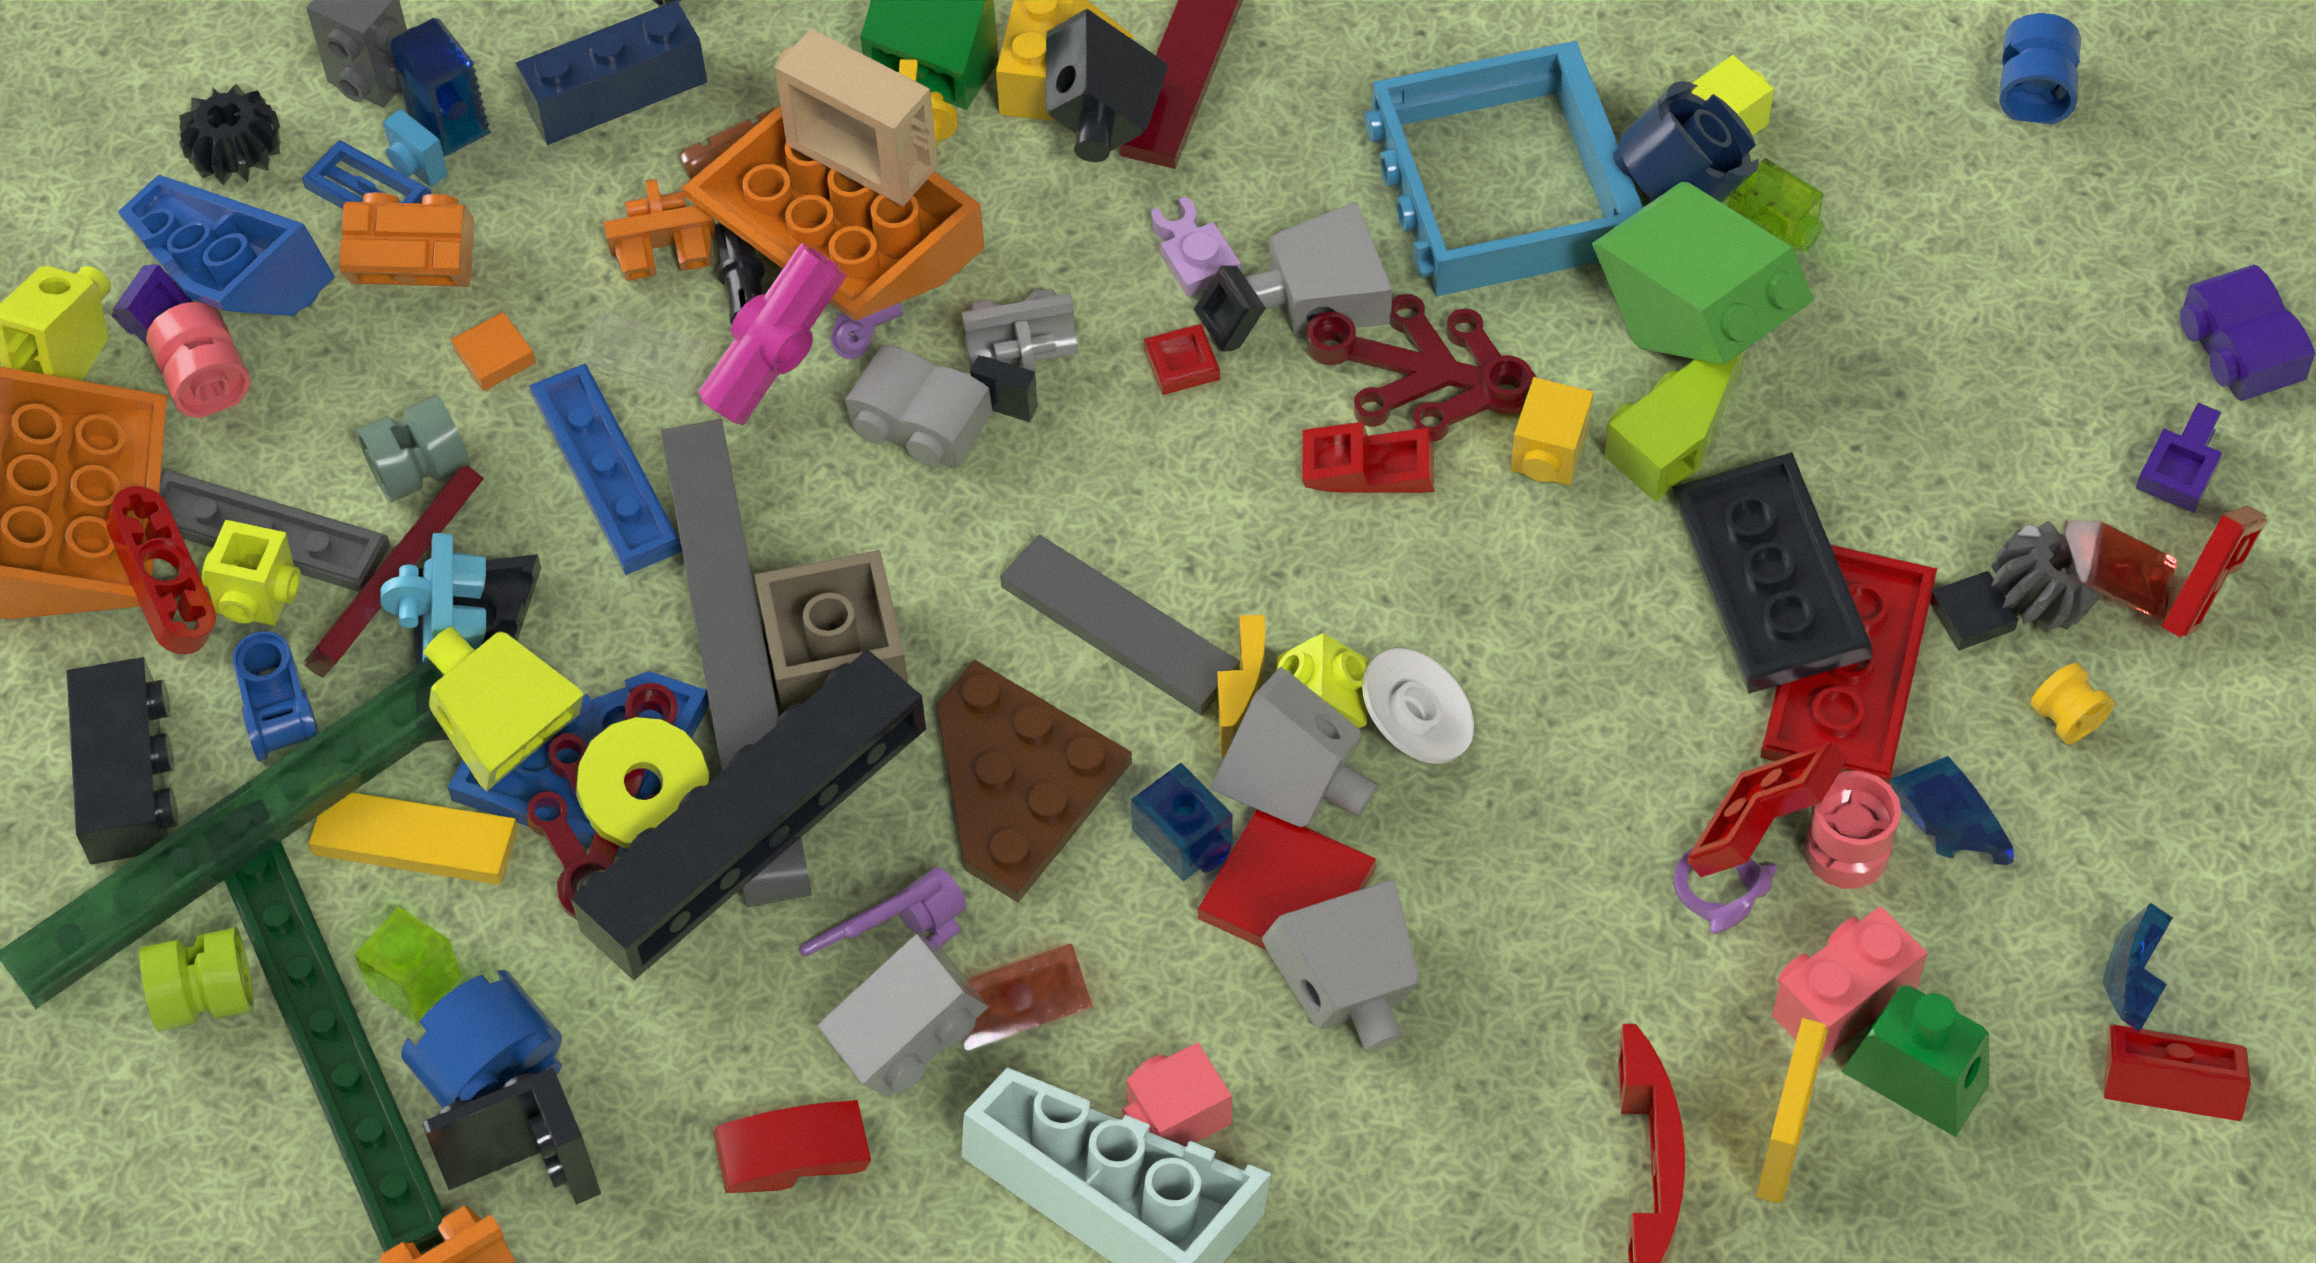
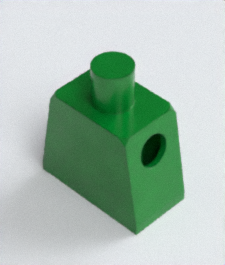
[1841,984,1989,1137]

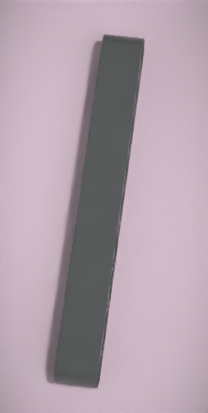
[661,419,812,908]

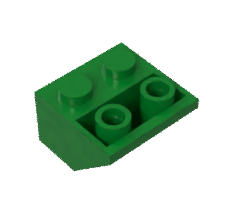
[860,0,999,110]

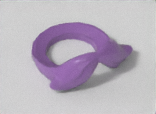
[1673,847,1777,934]

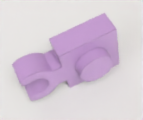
[1151,197,1241,297]

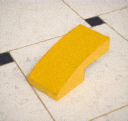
[1217,614,1265,758]

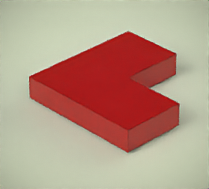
[2161,505,2268,638]
[1687,742,1847,878]

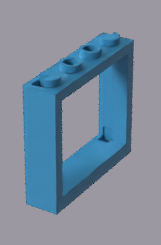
[1364,41,1643,297]

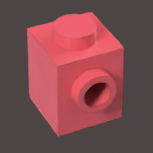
[1121,1042,1232,1147]

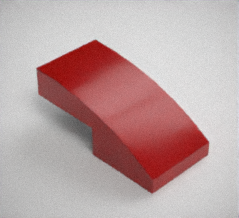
[1302,422,1435,493]
[713,1100,871,1194]

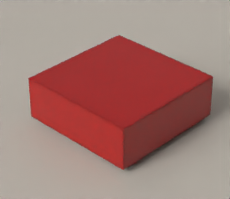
[1144,324,1220,395]

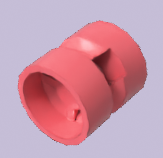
[146,302,251,418]
[1804,771,1901,889]

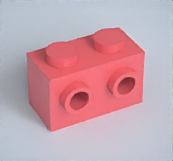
[1772,906,1928,1062]

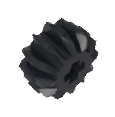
[179,83,281,186]

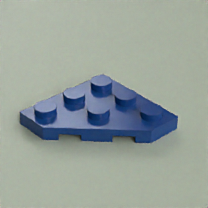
[448,671,710,857]

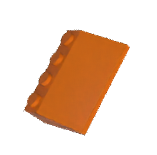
[682,105,985,321]
[0,367,167,619]

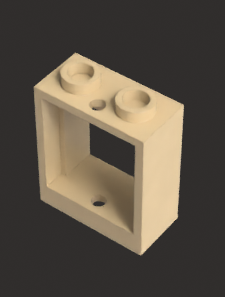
[774,28,939,206]

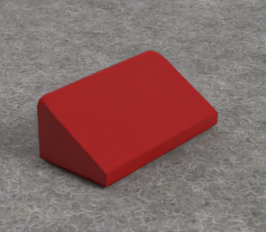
[2104,1024,2251,1122]

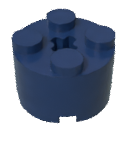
[1613,81,1759,203]

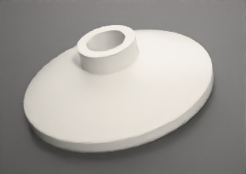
[1362,648,1474,764]

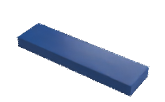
[529,363,682,575]

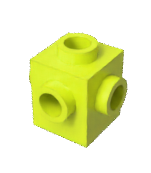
[202,520,301,626]
[1277,633,1368,728]

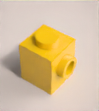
[1511,377,1594,486]

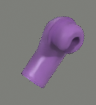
[831,303,903,359]

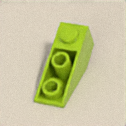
[1604,349,1746,503]

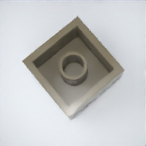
[754,550,908,714]

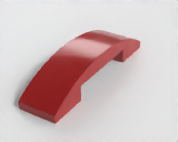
[1618,1024,1685,1263]

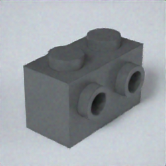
[306,0,417,108]

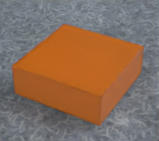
[451,312,536,391]

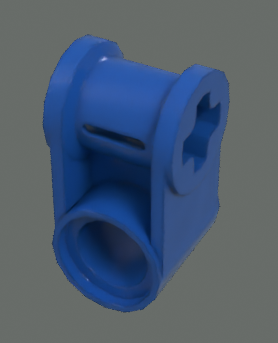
[233,631,321,762]

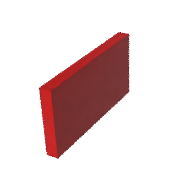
[1760,544,1938,784]

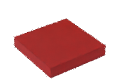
[1198,809,1376,950]

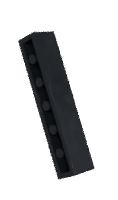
[571,649,926,981]

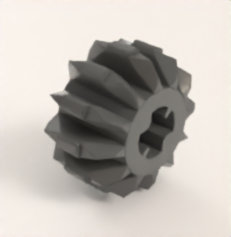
[1991,521,2104,633]

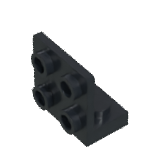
[422,1068,601,1205]

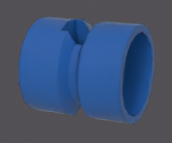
[1999,13,2081,124]

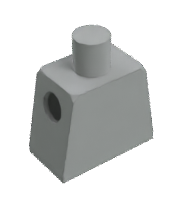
[1245,202,1392,334]
[1210,667,1379,827]
[1262,880,1419,1052]

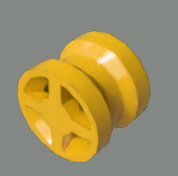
[2030,663,2115,745]

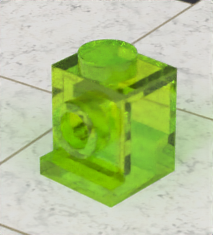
[1728,157,1824,252]

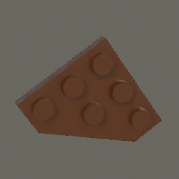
[937,659,1132,903]

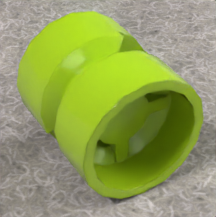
[139,927,254,1032]

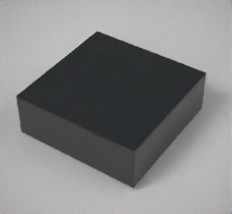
[1194,265,1266,352]
[970,355,1038,422]
[1930,571,2019,651]

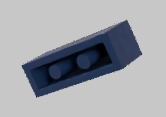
[515,0,707,145]

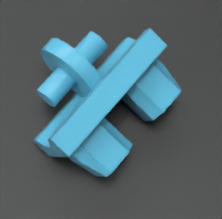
[381,533,486,665]

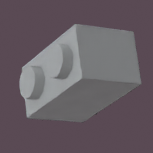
[817,934,989,1097]

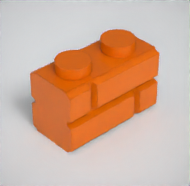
[339,192,475,287]

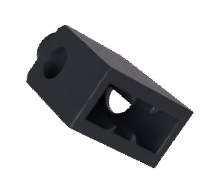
[1046,9,1168,162]

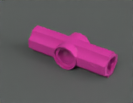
[698,243,847,425]

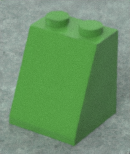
[1592,182,1814,365]

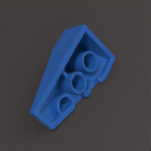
[118,175,335,316]

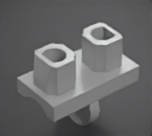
[962,288,1079,372]

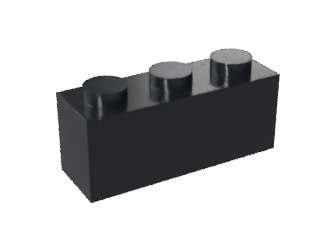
[66,657,178,865]

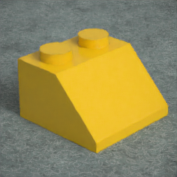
[996,0,1133,121]

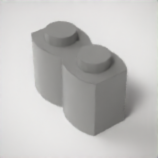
[845,345,993,468]

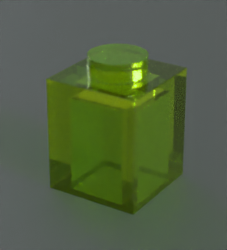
[354,906,462,1024]

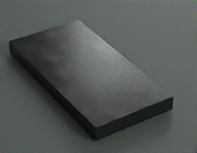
[1672,452,1873,694]

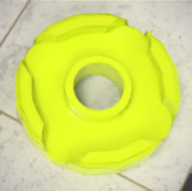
[576,717,709,849]

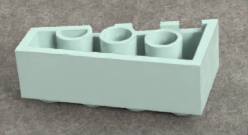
[961,1068,1271,1263]

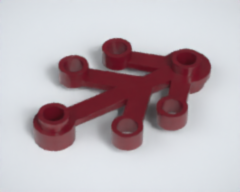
[1307,294,1537,442]
[527,683,711,919]

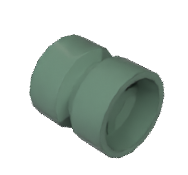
[356,395,470,503]

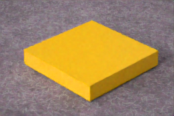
[1756,1018,1828,1203]

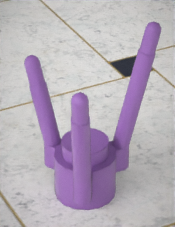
[799,867,967,956]

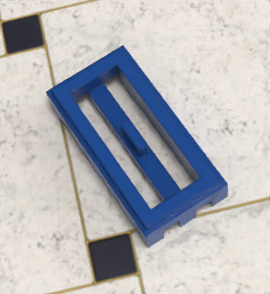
[302,140,432,209]

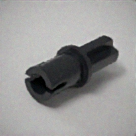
[715,223,765,325]

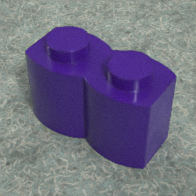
[2180,264,2315,401]

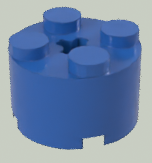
[401,970,562,1108]

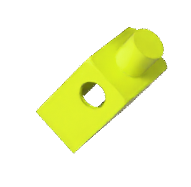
[0,266,111,381]
[423,626,584,792]

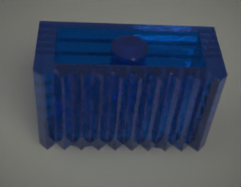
[390,18,491,156]

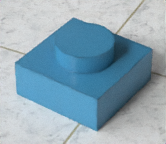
[383,109,448,188]

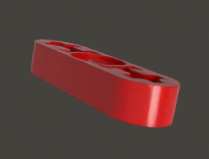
[106,486,216,655]

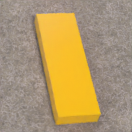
[308,789,519,885]

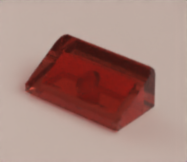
[2064,521,2177,620]
[962,943,1093,1051]

